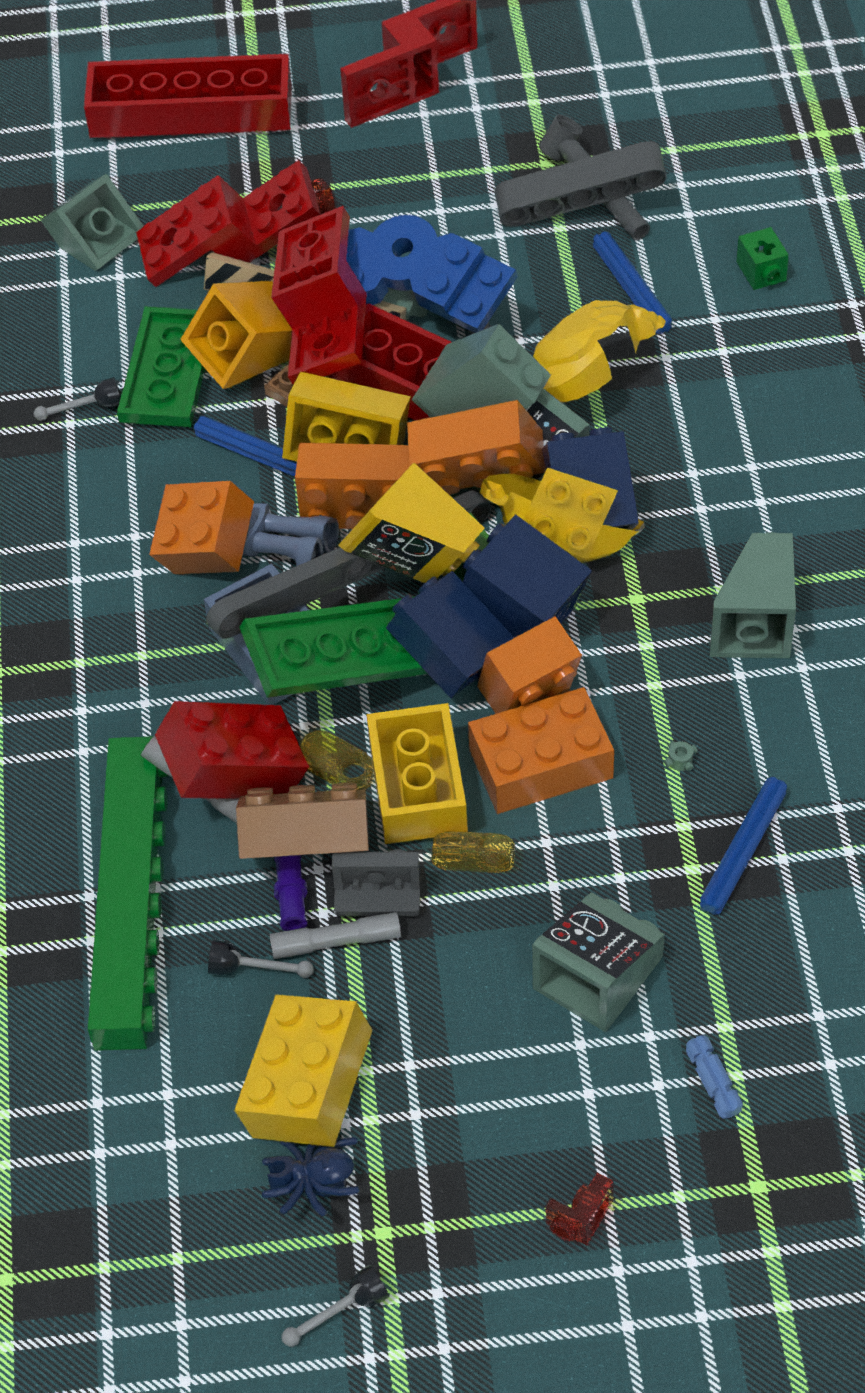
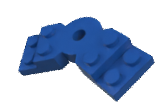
[346,215,518,333]

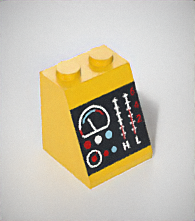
[338,463,485,583]

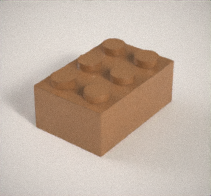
[236,782,369,859]

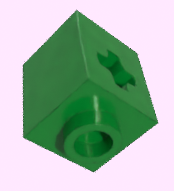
[736,227,789,290]

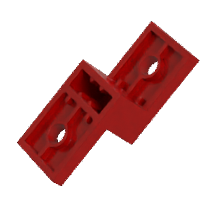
[340,0,478,128]
[136,160,321,287]
[271,206,367,385]

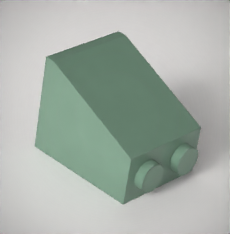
[412,324,551,418]
[710,532,796,658]

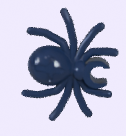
[262,1137,360,1216]

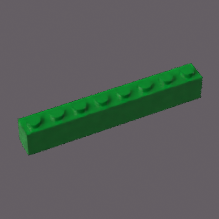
[88,736,169,1051]

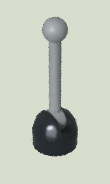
[34,377,121,421]
[208,939,314,978]
[282,1264,390,1347]

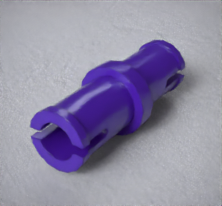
[273,855,308,931]

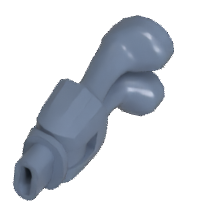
[243,503,339,566]

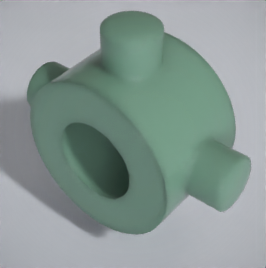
[664,741,698,771]

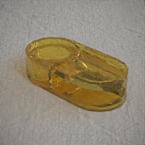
[300,730,373,789]
[431,832,516,873]

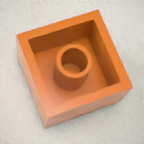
[149,481,254,574]
[477,616,582,714]

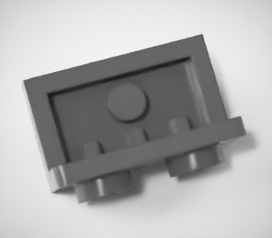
[332,849,421,916]

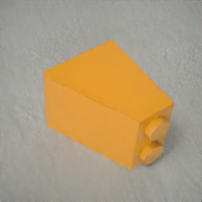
[180,281,292,389]

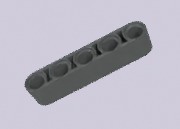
[494,141,667,227]

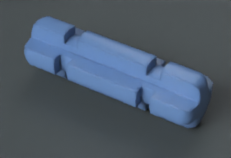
[686,1035,743,1119]

